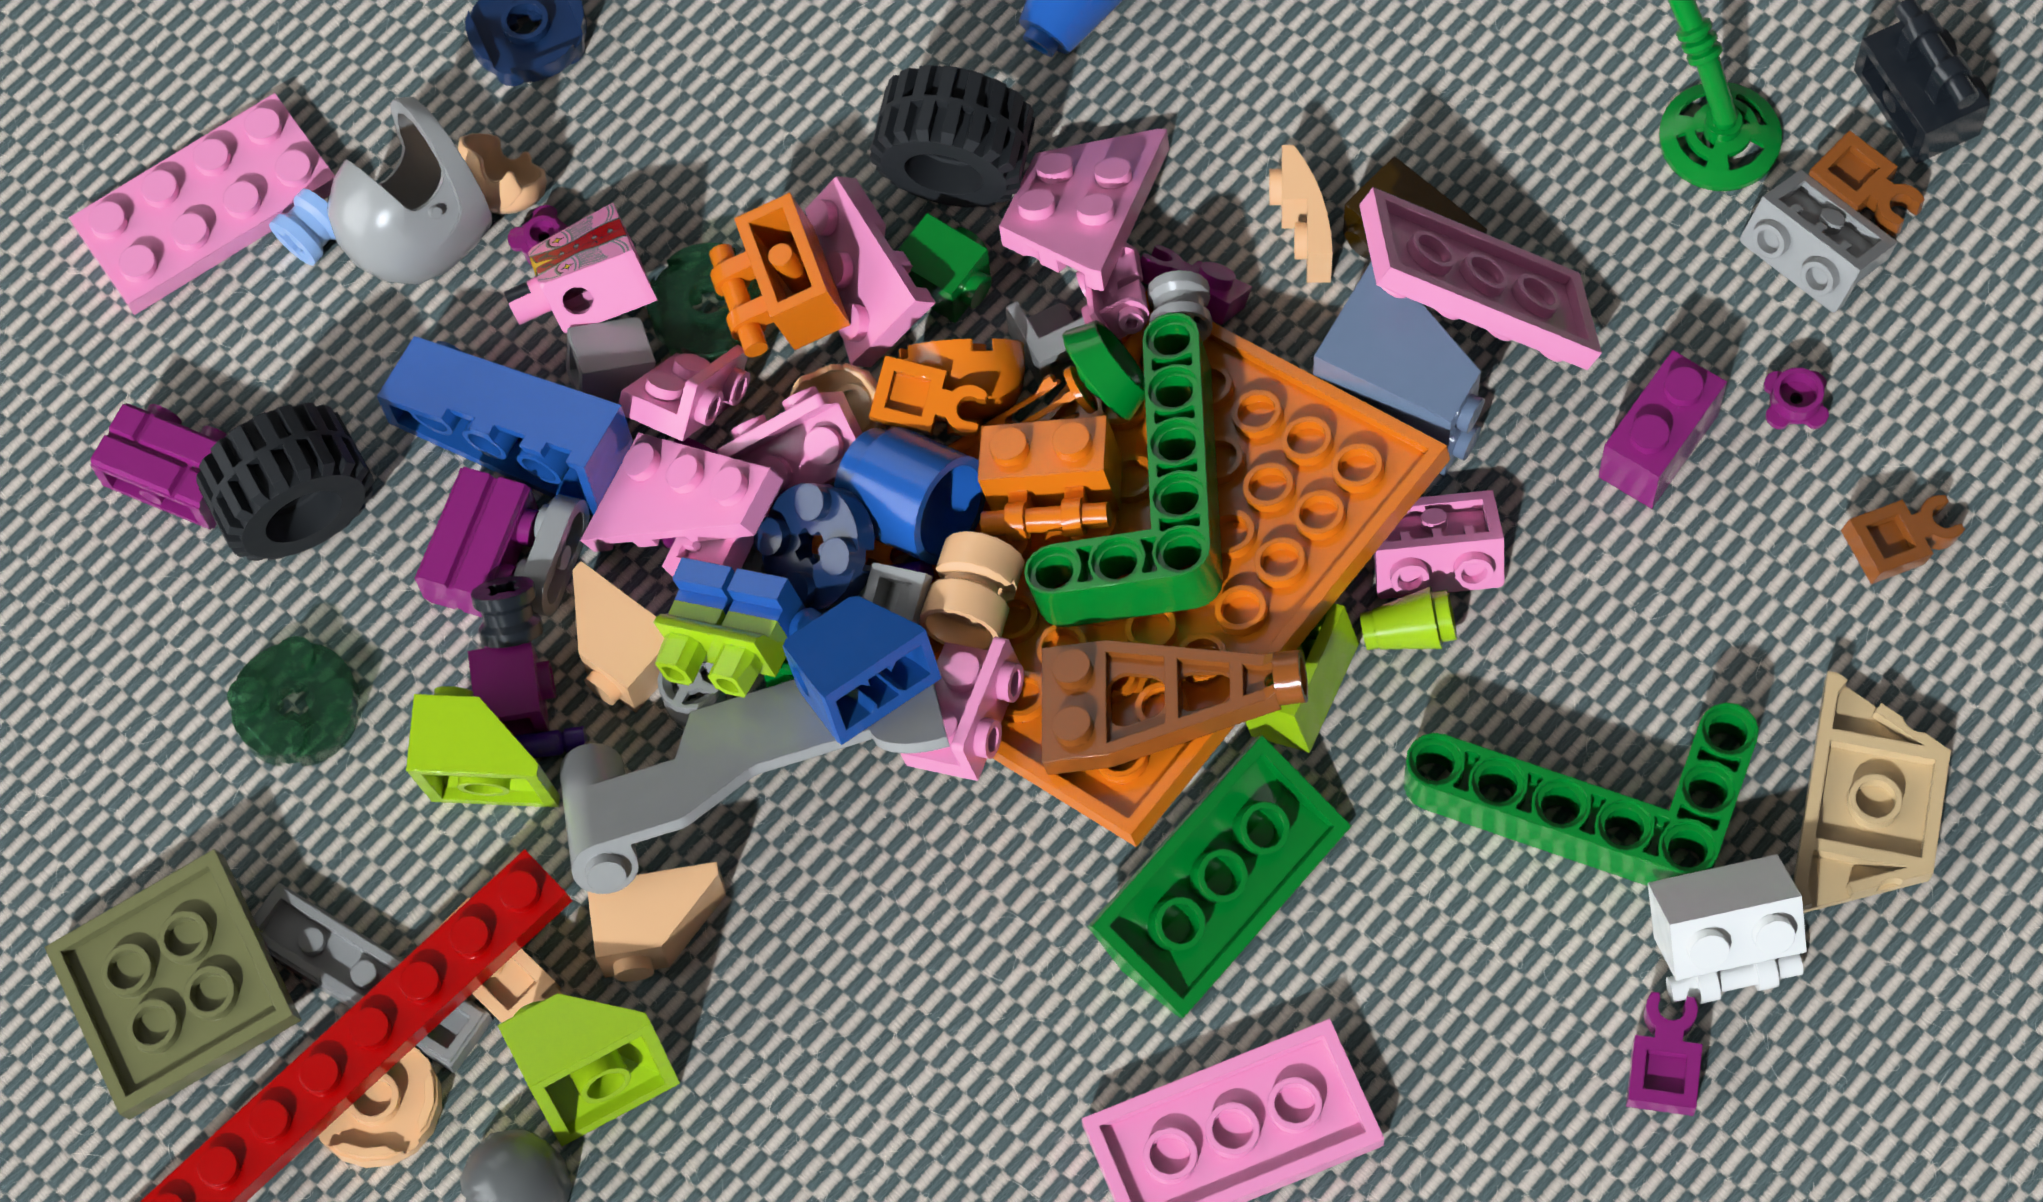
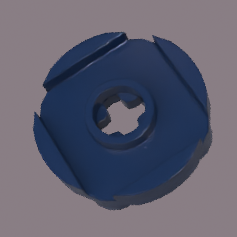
[465,0,587,87]
[754,483,875,610]

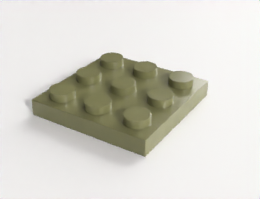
[44,849,302,1120]

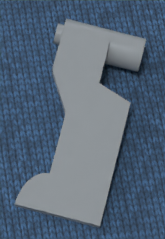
[559,680,950,894]

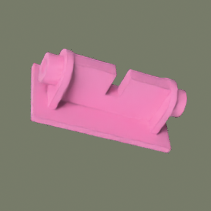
[1076,242,1149,343]

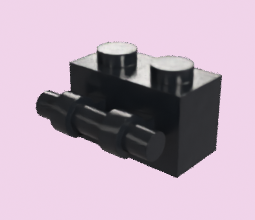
[1854,0,1990,164]

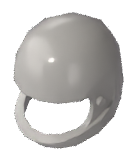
[327,97,492,285]

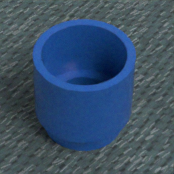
[834,427,986,565]

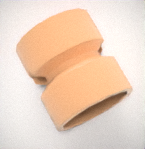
[919,531,1025,650]

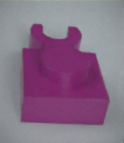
[1140,245,1252,325]
[1626,992,1703,1116]

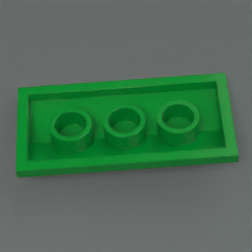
[1087,735,1352,1018]

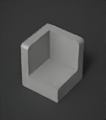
[1006,301,1085,385]
[566,317,655,404]

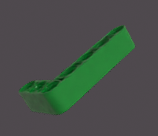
[1024,313,1223,627]
[1403,702,1759,886]

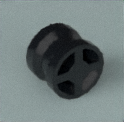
[471,576,544,648]

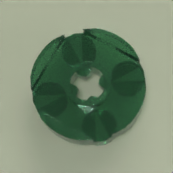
[647,243,765,363]
[227,636,360,766]

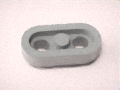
[514,494,589,616]

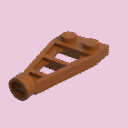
[1042,640,1308,775]

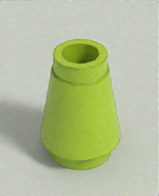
[1360,586,1457,650]

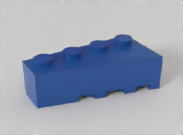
[377,336,633,516]

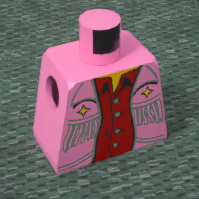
[504,203,657,333]

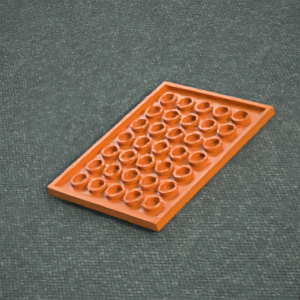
[916,291,1450,847]

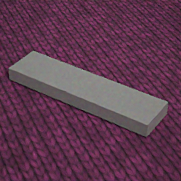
[253,882,493,1074]

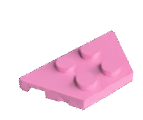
[999,129,1169,291]

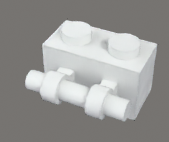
[1648,854,1807,1004]

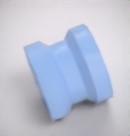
[269,188,336,266]

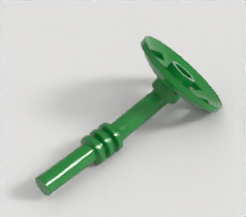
[1659,0,1782,191]

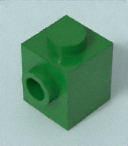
[897,213,992,323]

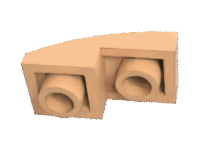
[1269,145,1333,283]

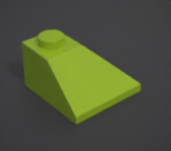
[406,686,560,808]
[497,993,680,1147]

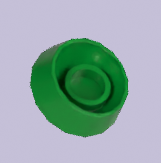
[1062,320,1145,421]

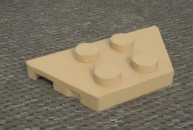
[1793,671,1951,913]

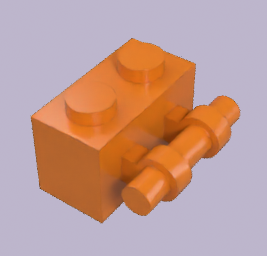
[709,192,851,357]
[978,416,1123,541]

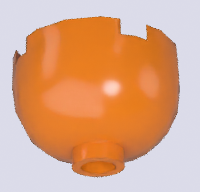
[899,338,1025,436]

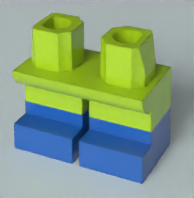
[653,557,806,698]

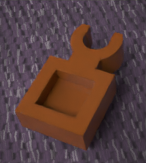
[1809,130,1925,237]
[1841,495,1965,584]

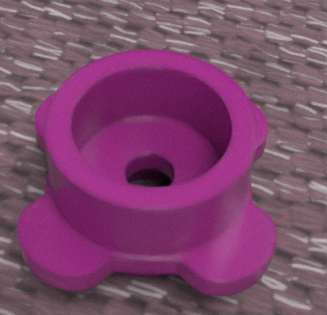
[507,205,569,268]
[1763,368,1829,430]

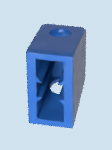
[783,596,942,745]

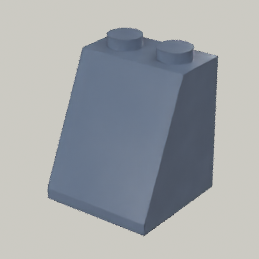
[1313,262,1485,477]

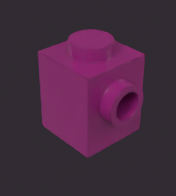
[467,641,556,736]

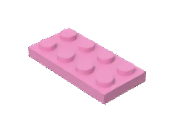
[69,93,335,315]
[1359,187,1602,370]
[1082,1018,1384,1202]

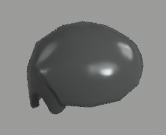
[460,1129,572,1202]

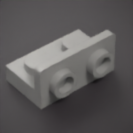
[1740,169,1898,312]

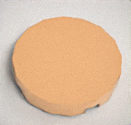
[318,1047,442,1168]

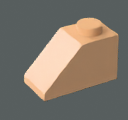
[572,561,664,712]
[587,862,726,982]

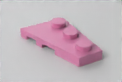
[805,176,936,367]
[580,432,784,552]

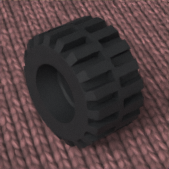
[870,65,1035,207]
[196,403,374,561]

